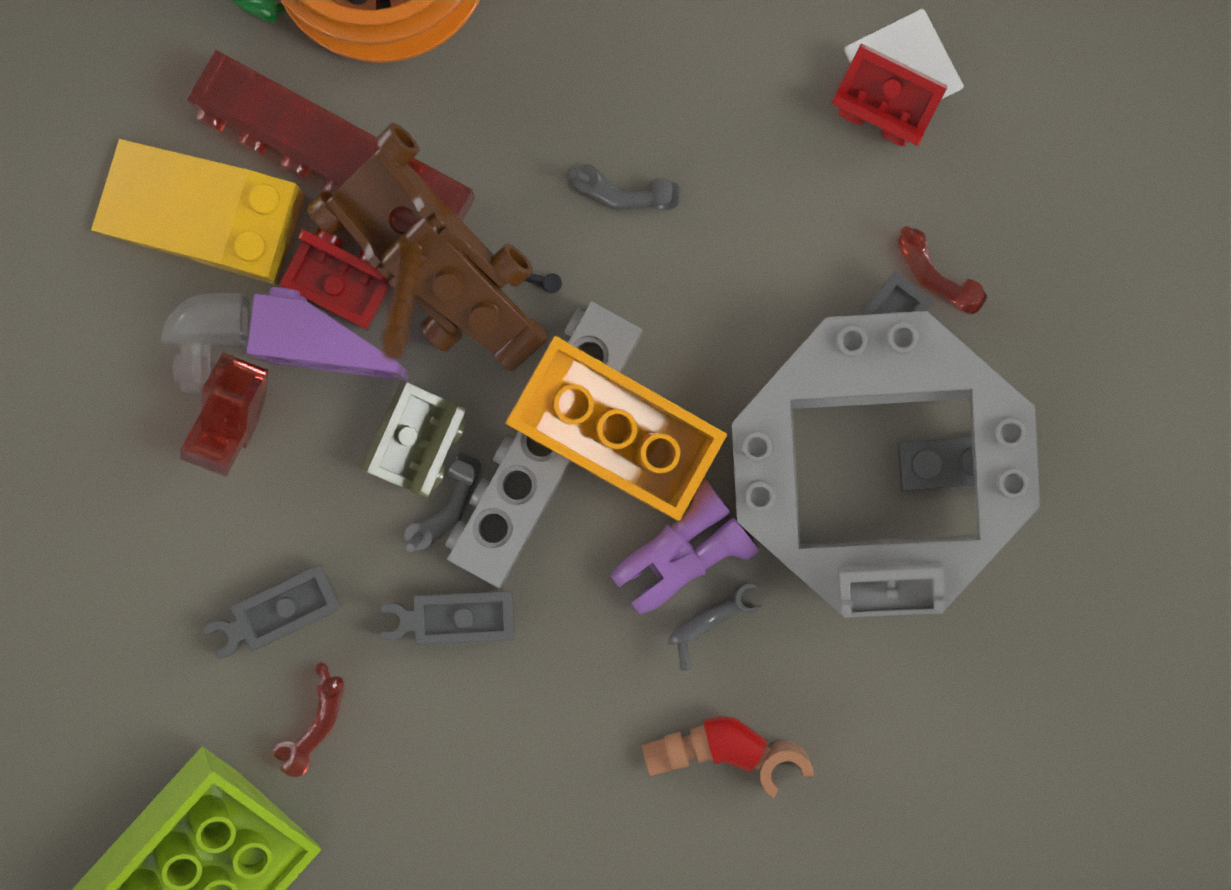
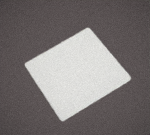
[844,9,964,99]

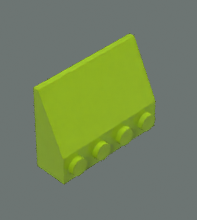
[72,746,322,890]

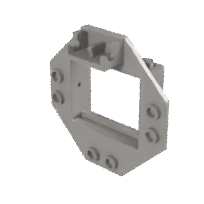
[732,311,1040,618]

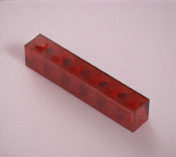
[187,49,475,227]

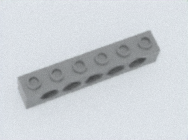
[445,301,643,588]

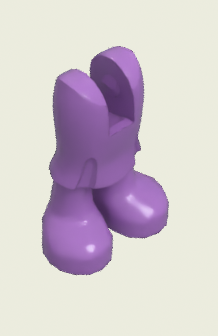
[610,478,761,615]

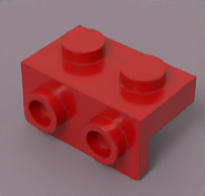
[831,43,948,147]
[279,228,391,331]

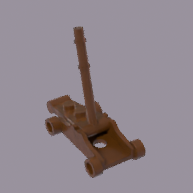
[307,123,548,371]

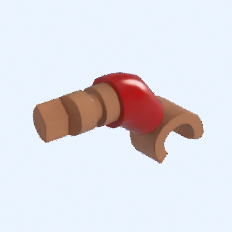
[641,716,814,799]

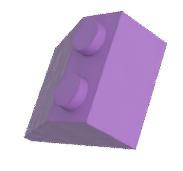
[247,287,408,381]

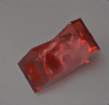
[180,352,268,477]

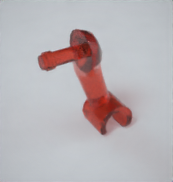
[898,226,987,314]
[273,662,345,777]

